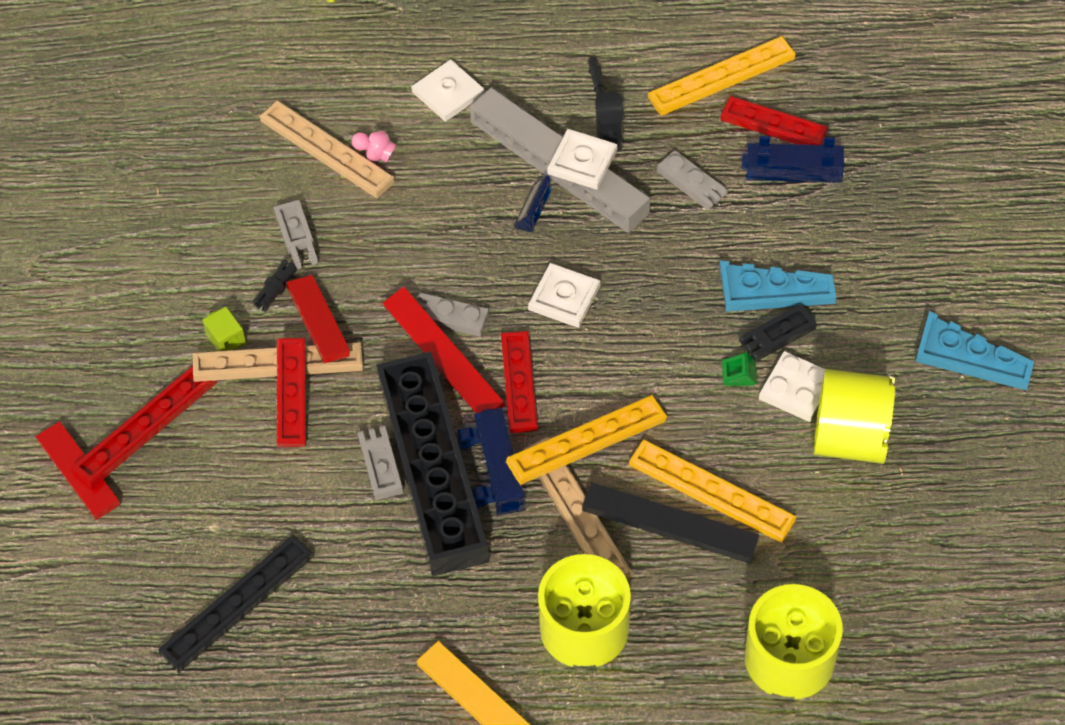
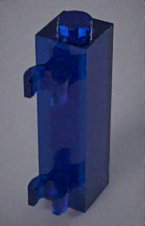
[741,136,844,183]
[457,408,525,516]

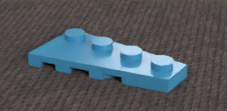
[719,260,836,312]
[915,311,1034,390]

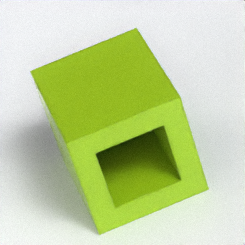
[202,307,246,351]

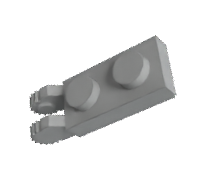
[273,200,318,269]

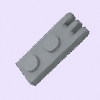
[657,151,728,210]
[417,293,489,337]
[357,425,403,500]

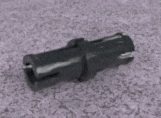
[252,260,297,312]

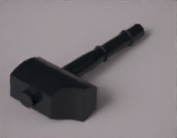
[588,57,624,151]

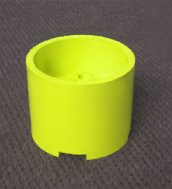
[813,369,895,464]
[538,554,631,667]
[745,584,843,699]

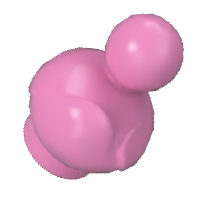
[352,130,396,163]

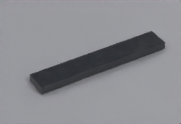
[582,482,759,564]
[158,535,314,673]

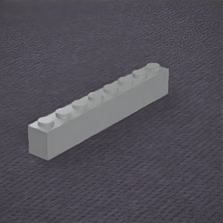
[470,88,650,234]

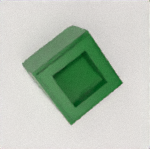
[722,352,757,386]

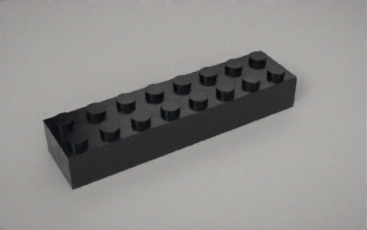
[376,352,489,577]

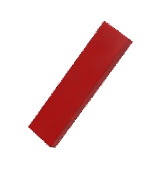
[721,96,829,152]
[287,275,350,364]
[501,331,538,434]
[277,338,306,448]
[35,421,121,520]

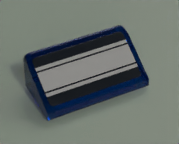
[514,175,551,233]

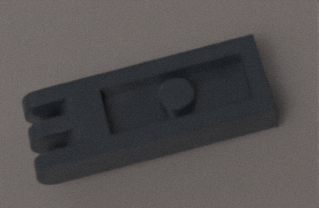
[739,304,817,362]

